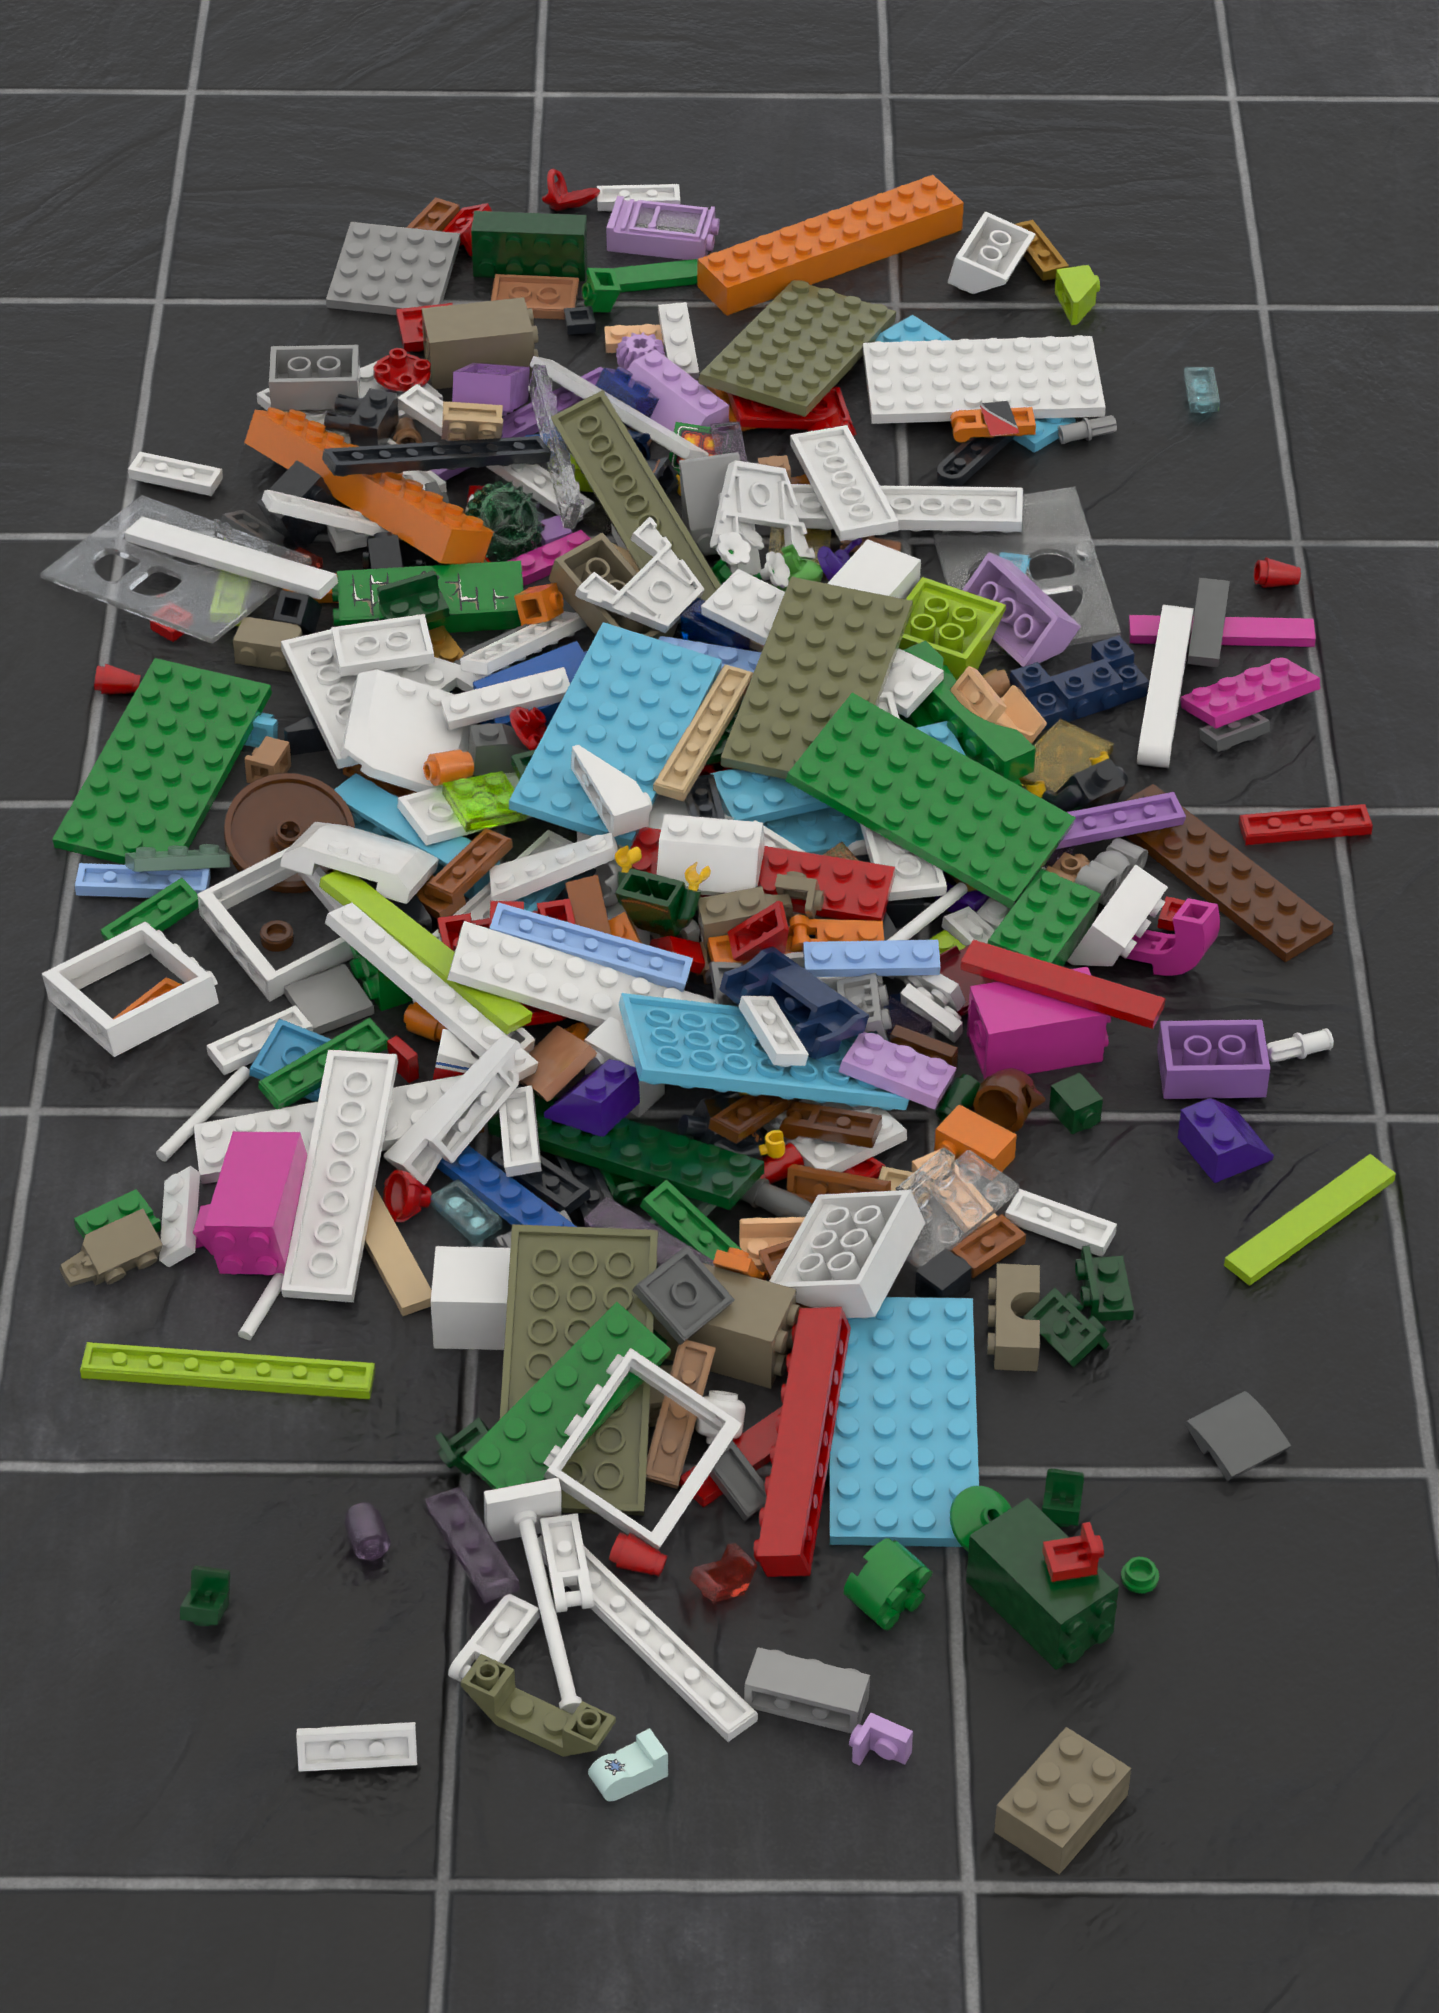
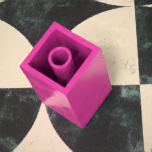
[967,967,1111,1080]
[204,1131,307,1275]

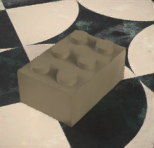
[994,1727,1131,1875]

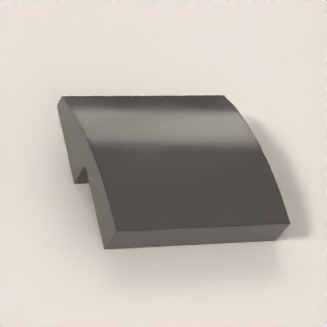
[1184,1391,1291,1482]

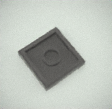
[632,1245,735,1345]

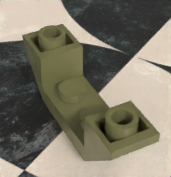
[461,1654,616,1757]

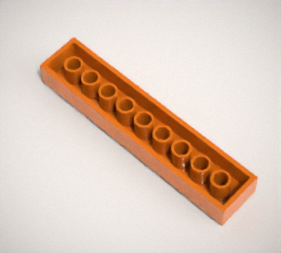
[697,175,964,315]
[244,407,494,564]

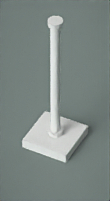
[484,1478,582,1714]

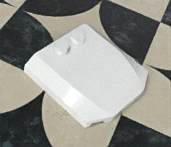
[340,669,477,792]
[280,822,439,904]

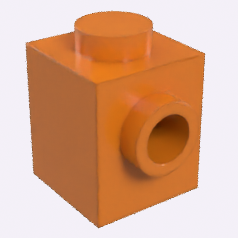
[514,583,564,626]

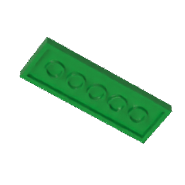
[463,1302,671,1489]

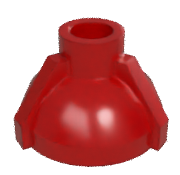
[383,1170,432,1223]

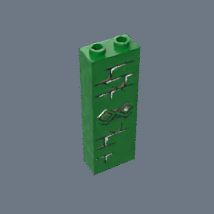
[332,561,524,633]

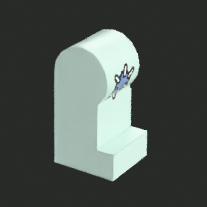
[588,1728,668,1801]

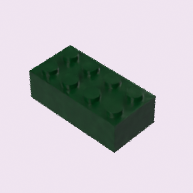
[471,211,587,281]

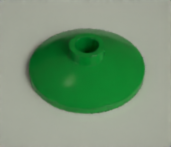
[950,1486,1011,1552]

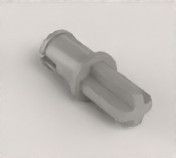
[1058,415,1117,444]

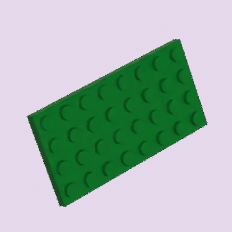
[52,658,272,865]
[786,692,1076,909]

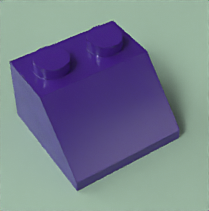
[544,1059,640,1137]
[1177,1098,1274,1183]

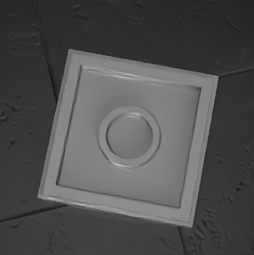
[284,964,374,1035]

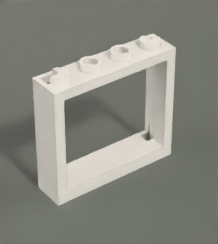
[197,847,354,1002]
[42,922,219,1057]
[544,1348,742,1550]

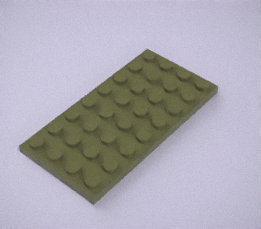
[699,280,896,417]
[721,577,913,779]
[500,1224,658,1516]

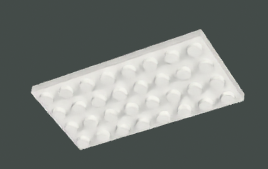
[863,335,1106,424]

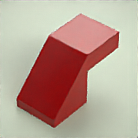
[649,936,705,974]

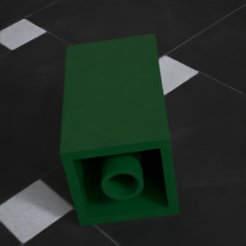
[966,1498,1119,1670]

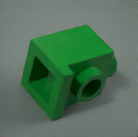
[582,268,621,312]

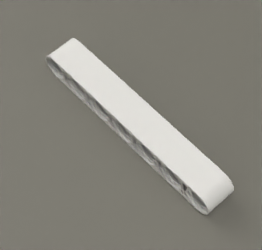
[1137,605,1194,768]

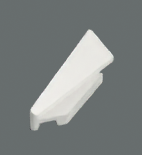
[384,1036,520,1185]

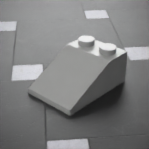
[679,452,740,556]

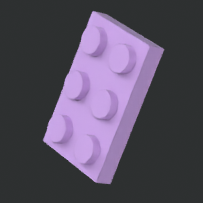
[839,1032,957,1110]

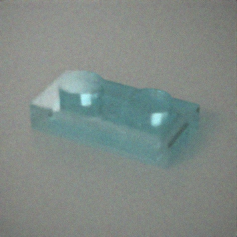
[1184,367,1220,413]
[430,1179,502,1245]

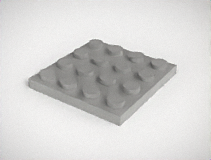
[326,222,460,315]

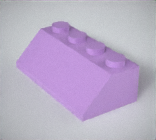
[611,350,729,432]
[963,552,1081,667]

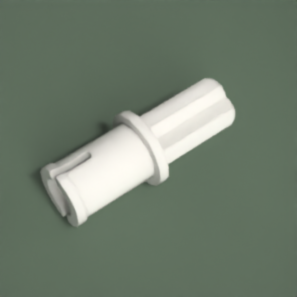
[1266,1028,1334,1062]

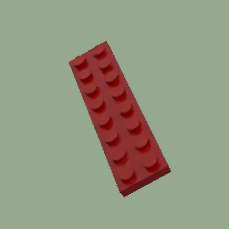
[630,827,895,921]

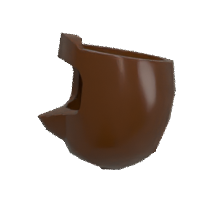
[973,1068,1046,1132]

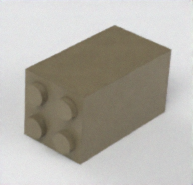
[421,297,539,389]
[654,1263,800,1389]

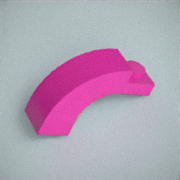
[1127,898,1220,976]

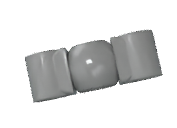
[1075,837,1148,905]

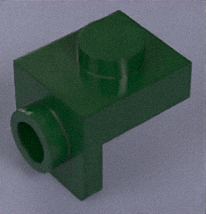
[599,1169,651,1208]
[435,1417,489,1475]
[1042,1468,1084,1527]
[180,1565,230,1626]

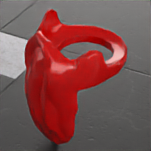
[542,168,600,211]

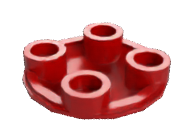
[373,348,431,392]
[509,707,547,751]

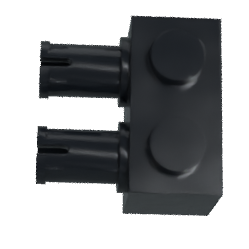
[324,388,399,447]

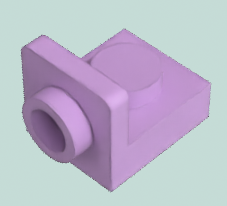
[849,1713,913,1765]

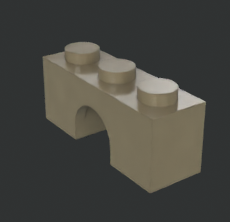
[987,1263,1040,1372]

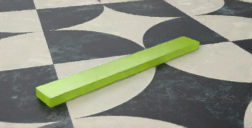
[319,870,533,1035]
[80,1342,375,1399]

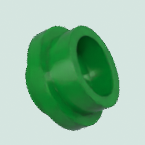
[1121,1557,1159,1593]

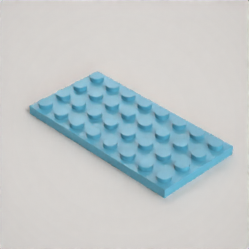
[509,622,722,848]
[618,993,909,1110]
[829,1297,979,1547]

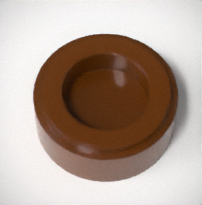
[260,920,294,952]

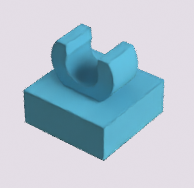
[245,713,278,748]

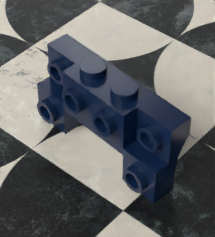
[1010,635,1150,731]
[719,947,869,1060]

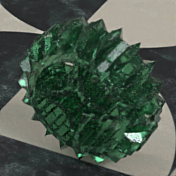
[465,480,546,562]

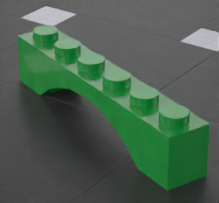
[903,641,1036,782]

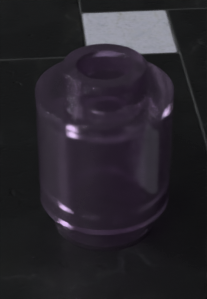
[345,1503,391,1560]

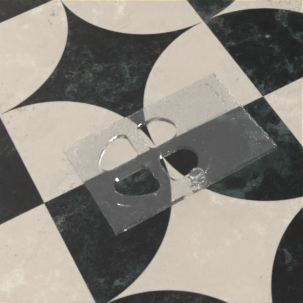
[931,487,1121,659]
[40,495,312,644]

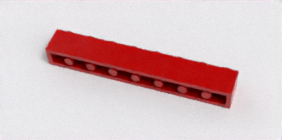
[754,1307,851,1577]

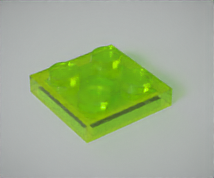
[442,771,527,832]

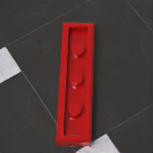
[1239,804,1373,845]

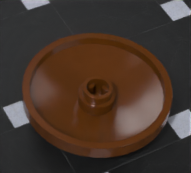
[224,773,355,893]

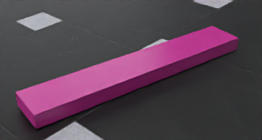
[1128,615,1316,647]

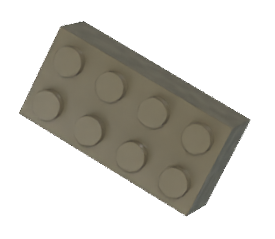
[548,532,679,639]

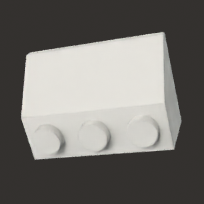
[947,212,1035,294]
[657,814,765,896]
[1067,864,1168,966]

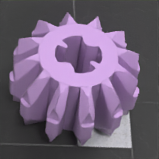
[616,332,665,372]

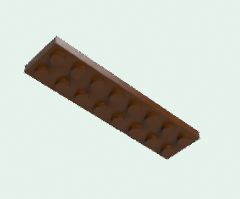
[1123,784,1334,962]

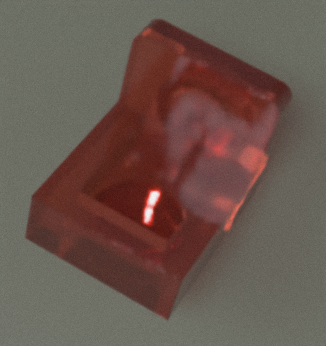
[689,1543,757,1603]

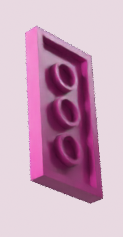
[1180,658,1321,728]

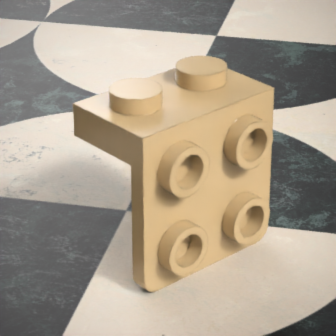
[441,401,503,441]

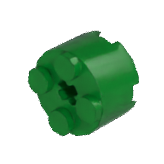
[843,1538,933,1631]

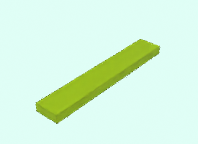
[1224,1154,1396,1286]

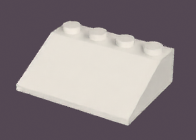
[769,1190,925,1318]

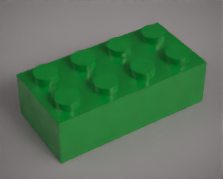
[987,868,1101,967]

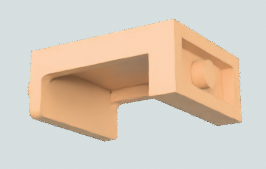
[950,666,1047,744]

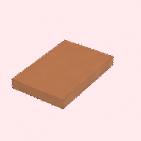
[491,274,579,320]
[519,1025,597,1102]

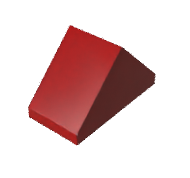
[727,900,789,962]

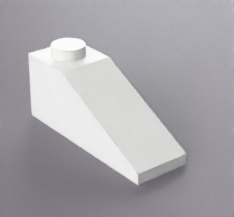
[571,745,652,837]

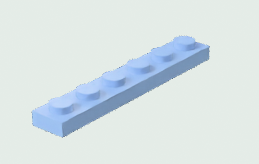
[489,902,693,992]

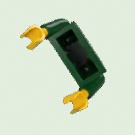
[615,845,711,937]

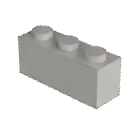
[744,1647,870,1734]

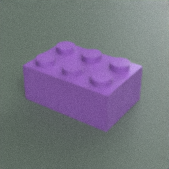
[452,363,530,416]
[1157,1020,1270,1099]

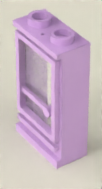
[606,196,720,261]

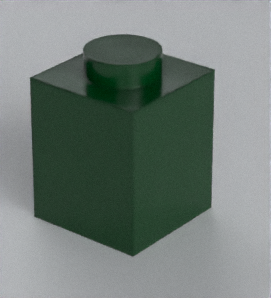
[1049,1072,1103,1135]

